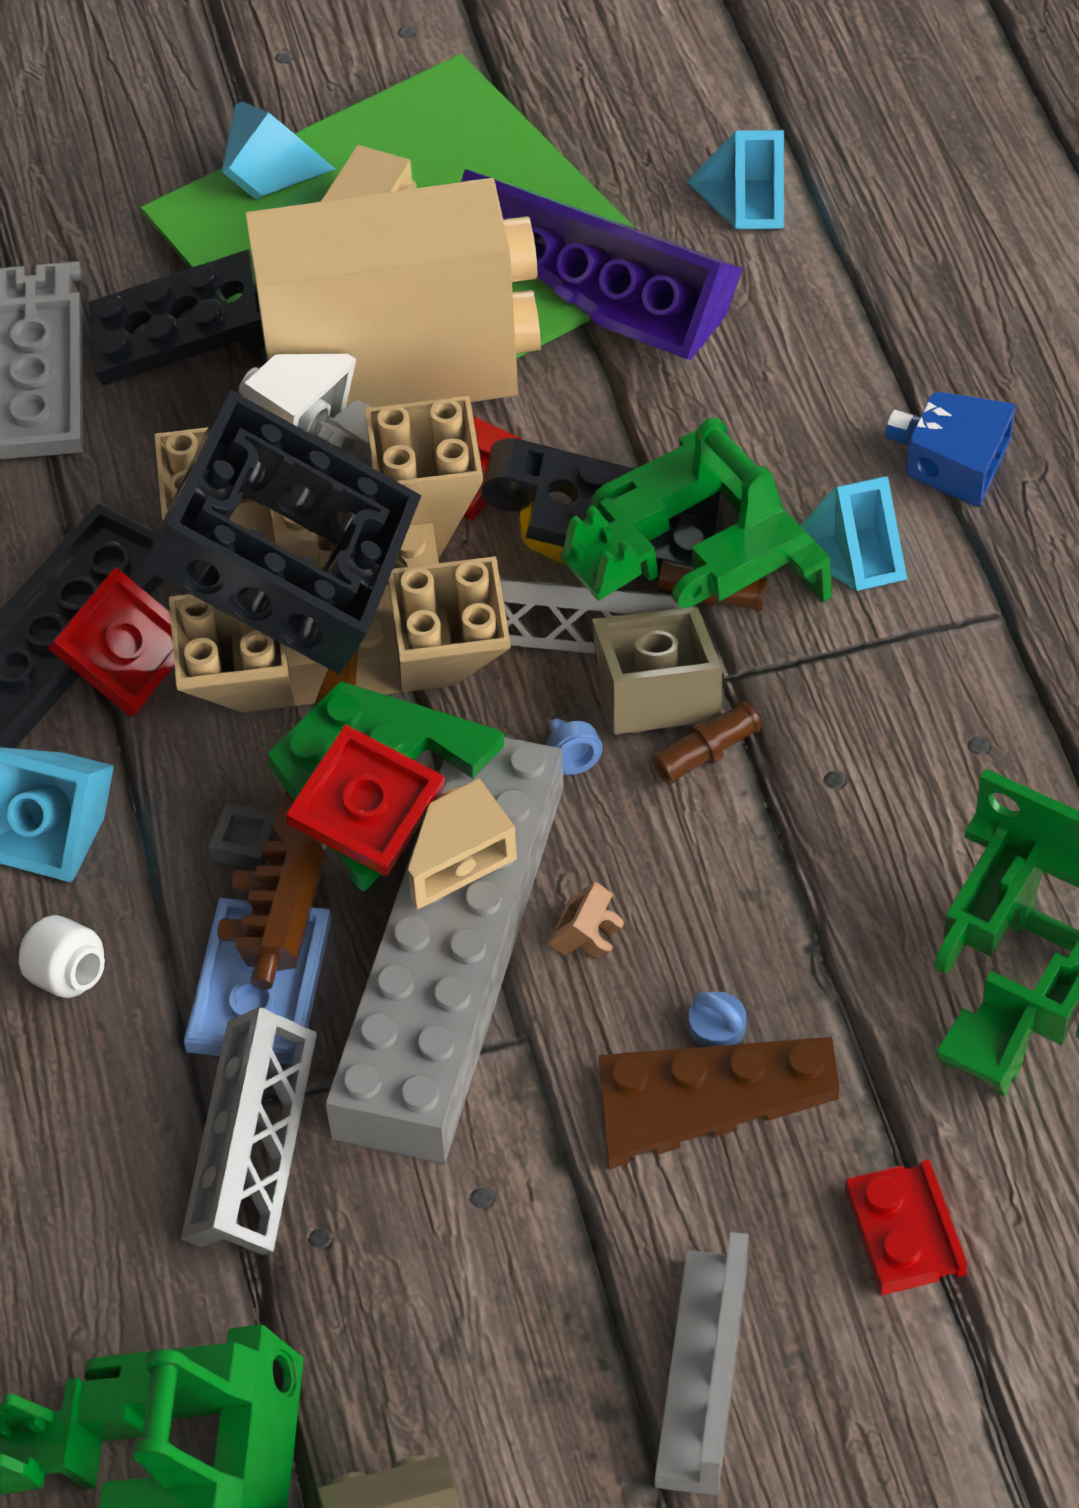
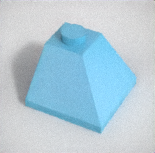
[0,747,114,882]

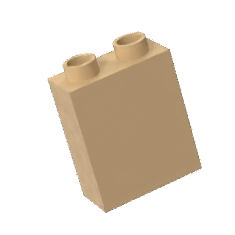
[245,178,541,407]

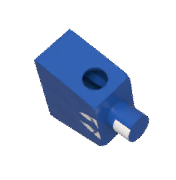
[885,391,1016,507]

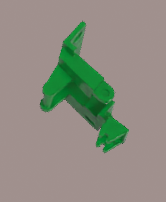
[560,417,832,608]
[934,768,1079,1097]
[0,1324,304,1508]

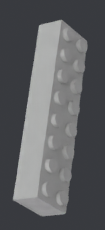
[326,737,564,1164]

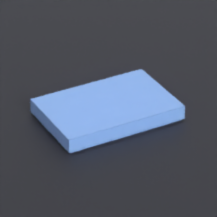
[184,897,332,1064]

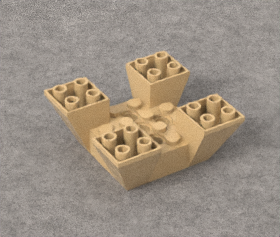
[155,396,511,713]

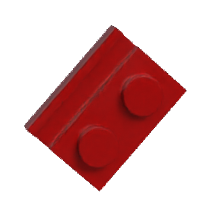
[845,1159,968,1296]

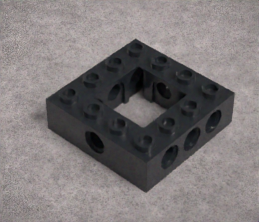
[141,390,422,674]

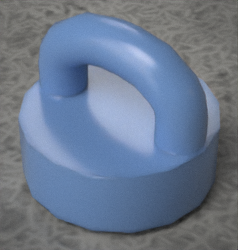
[545,719,603,775]
[689,992,746,1047]

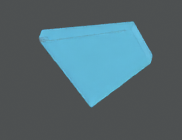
[222,101,335,200]
[686,130,784,229]
[800,476,907,591]

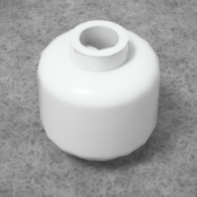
[18,915,105,998]

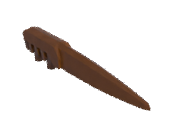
[217,648,358,990]

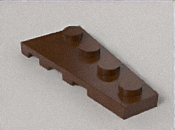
[598,1037,840,1170]

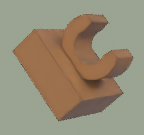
[547,881,624,958]

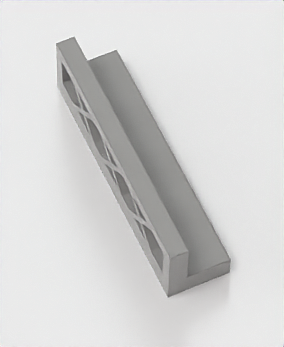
[500,578,679,654]
[181,1007,317,1255]
[655,1232,749,1496]

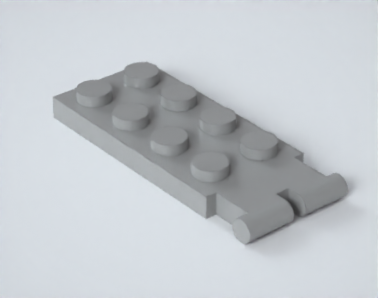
[0,261,83,459]

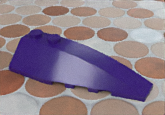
[461,169,743,360]

